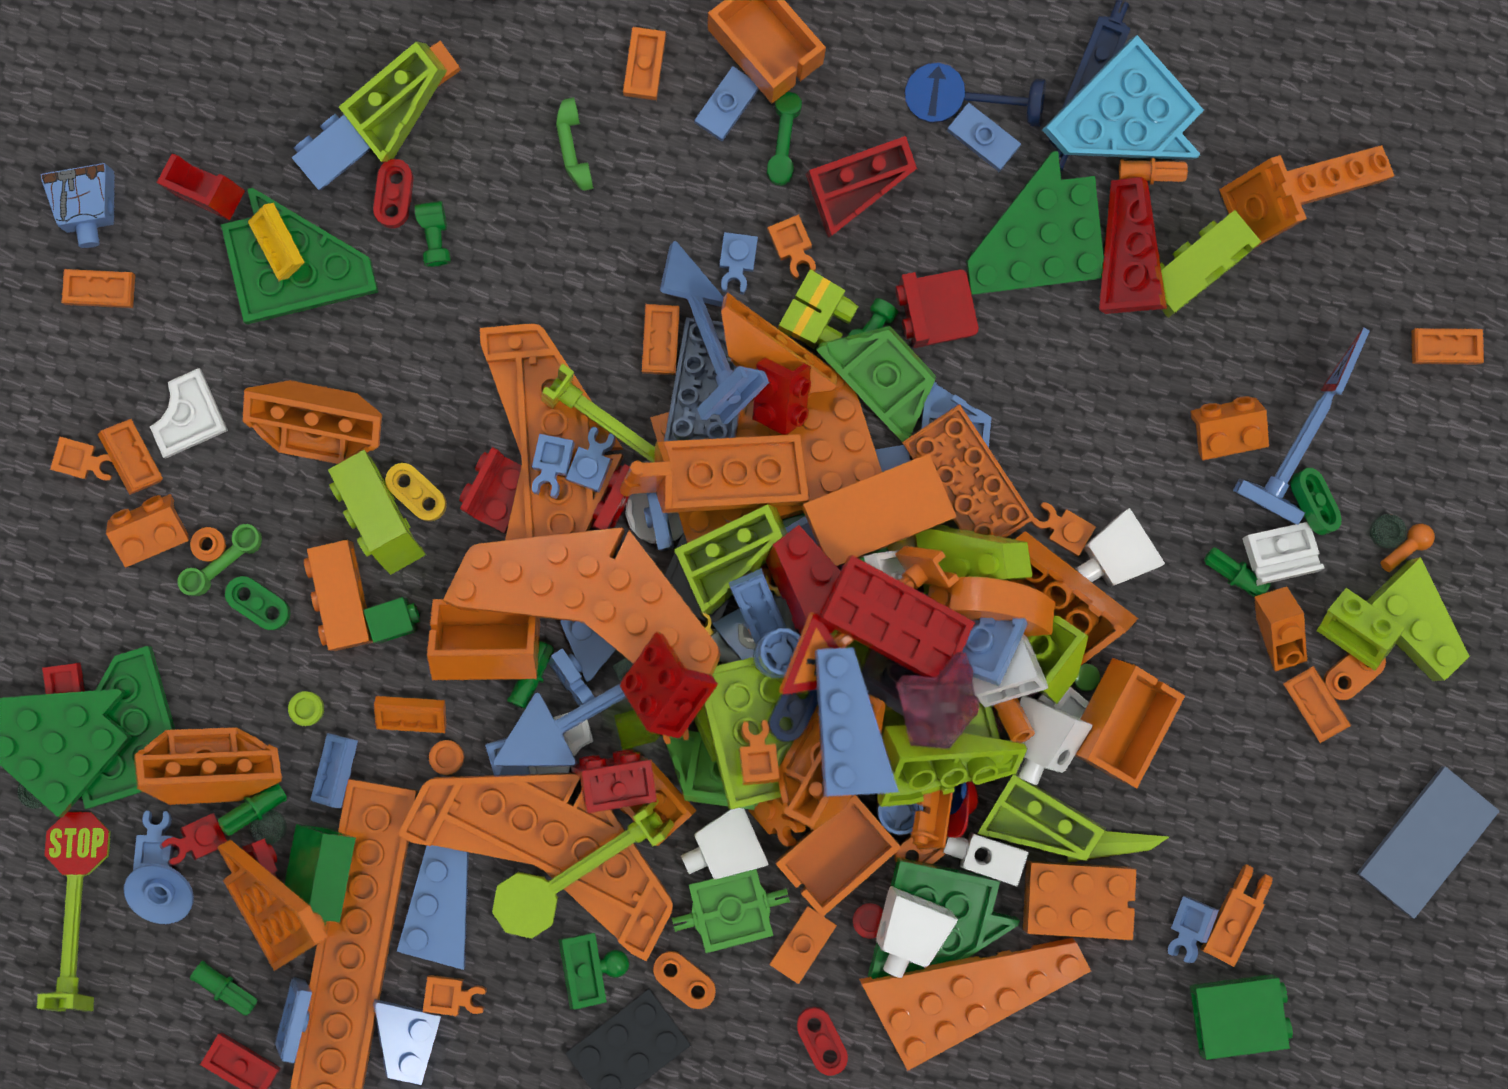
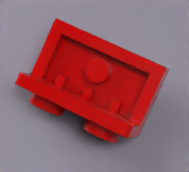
[752,358,811,435]

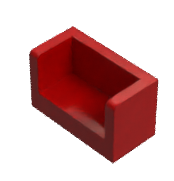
[156,154,245,221]

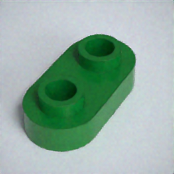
[1291,468,1342,535]
[225,576,291,630]

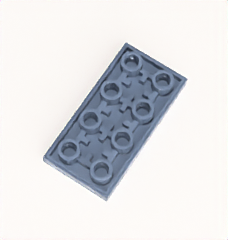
[664,318,740,441]
[1357,766,1500,919]

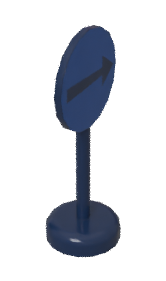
[905,63,1046,127]

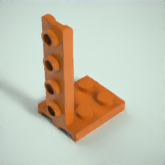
[1219,145,1395,248]

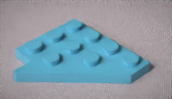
[1042,35,1204,160]

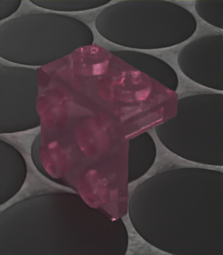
[897,652,979,749]

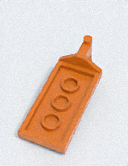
[620,434,809,513]

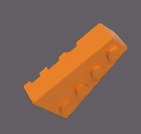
[1011,531,1138,665]

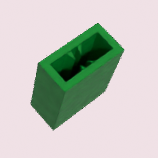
[284,824,356,927]
[1189,974,1293,1060]

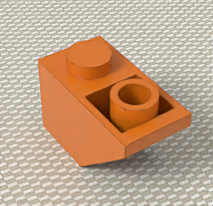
[1254,586,1307,672]

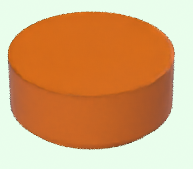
[429,740,465,775]

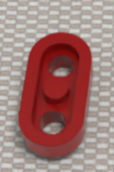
[373,159,414,229]
[797,1007,848,1076]

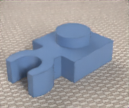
[720,232,758,294]
[566,426,615,493]
[532,434,575,499]
[548,648,595,707]
[133,811,174,870]
[1168,896,1219,963]

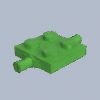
[672,869,790,953]

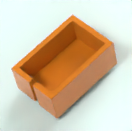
[708,0,826,103]
[427,599,540,680]
[1075,658,1185,788]
[775,795,901,917]
[1023,860,1136,940]

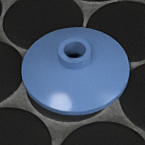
[124,864,194,924]

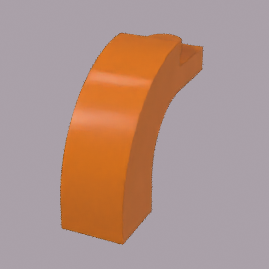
[928,577,1055,637]

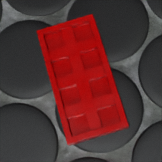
[819,555,975,687]

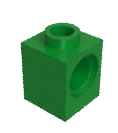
[363,597,421,644]

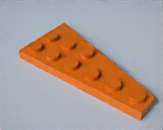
[859,938,1091,1071]

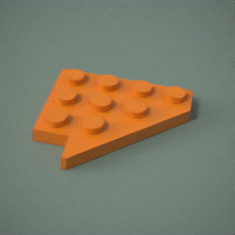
[217,840,328,971]

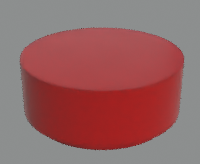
[852,903,883,939]

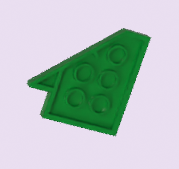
[966,151,1104,295]
[221,188,379,325]
[82,646,175,809]
[0,689,132,818]
[864,857,1020,993]

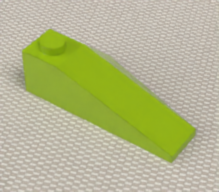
[1027,616,1088,704]
[877,724,1027,807]

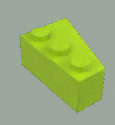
[339,42,447,162]
[1160,210,1261,318]
[328,450,426,575]
[674,504,788,614]
[916,525,1032,594]
[1367,557,1470,681]
[977,773,1106,861]

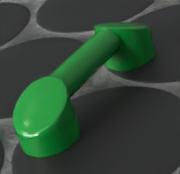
[767,92,802,185]

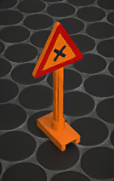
[779,546,959,695]

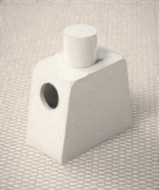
[1075,508,1165,587]
[972,634,1048,707]
[1010,696,1093,785]
[681,808,769,879]
[943,832,1028,886]
[876,886,958,978]

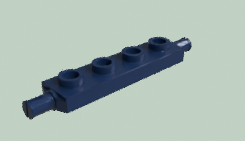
[1048,0,1130,171]

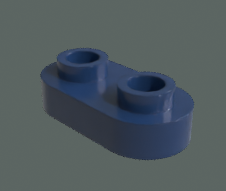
[768,689,818,742]

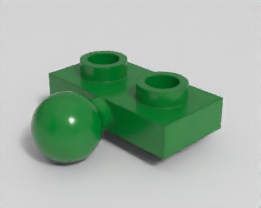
[558,932,629,1010]

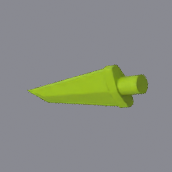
[1067,831,1169,862]

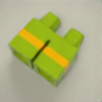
[778,269,858,349]

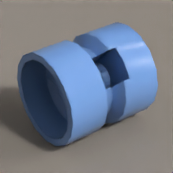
[754,629,800,678]
[875,800,923,834]

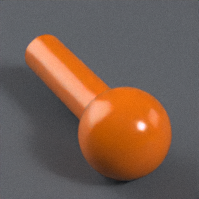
[1381,523,1435,572]

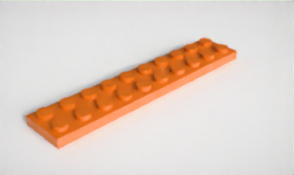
[290,779,418,1089]

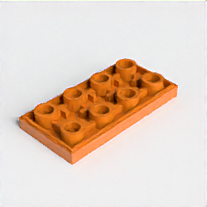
[902,404,1035,538]
[801,454,957,566]

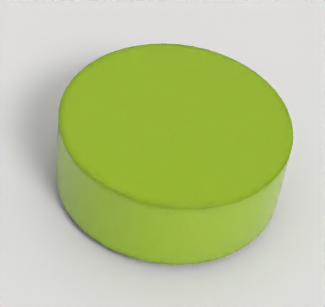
[288,691,324,726]

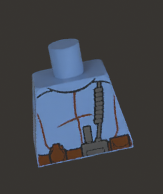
[41,163,115,248]

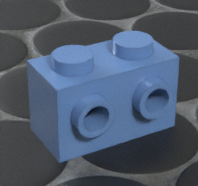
[292,114,371,190]

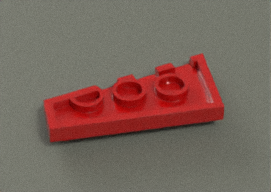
[1099,177,1167,314]

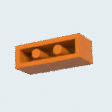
[304,540,373,651]

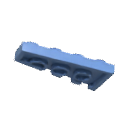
[815,648,899,797]
[397,845,469,970]

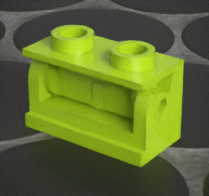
[1317,588,1405,671]

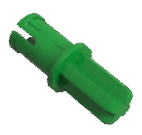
[1204,547,1271,597]
[507,641,554,709]
[218,783,287,836]
[190,961,258,1016]

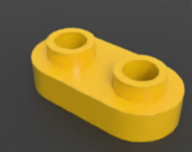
[385,463,447,521]

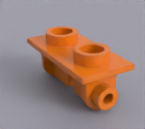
[910,790,953,849]

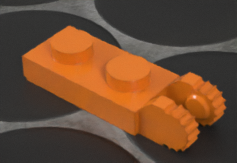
[1200,864,1273,967]

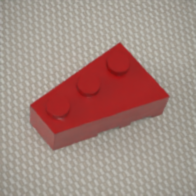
[806,136,917,238]
[765,525,841,637]

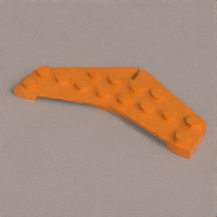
[480,324,624,541]
[443,527,720,675]
[397,773,673,961]

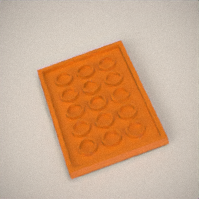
[650,365,882,543]

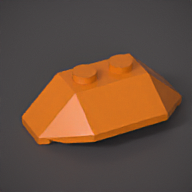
[721,292,837,393]
[243,380,382,464]
[778,695,886,830]
[134,727,282,805]

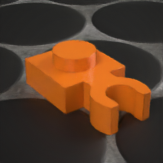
[767,214,816,280]
[50,437,112,480]
[1031,502,1096,557]
[739,720,780,785]
[748,797,806,846]
[423,975,487,1016]

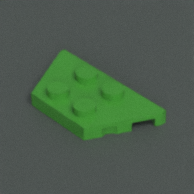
[817,326,936,442]
[666,731,758,810]

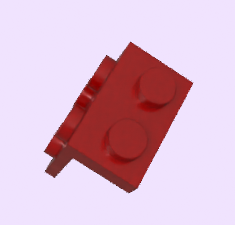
[895,269,979,348]

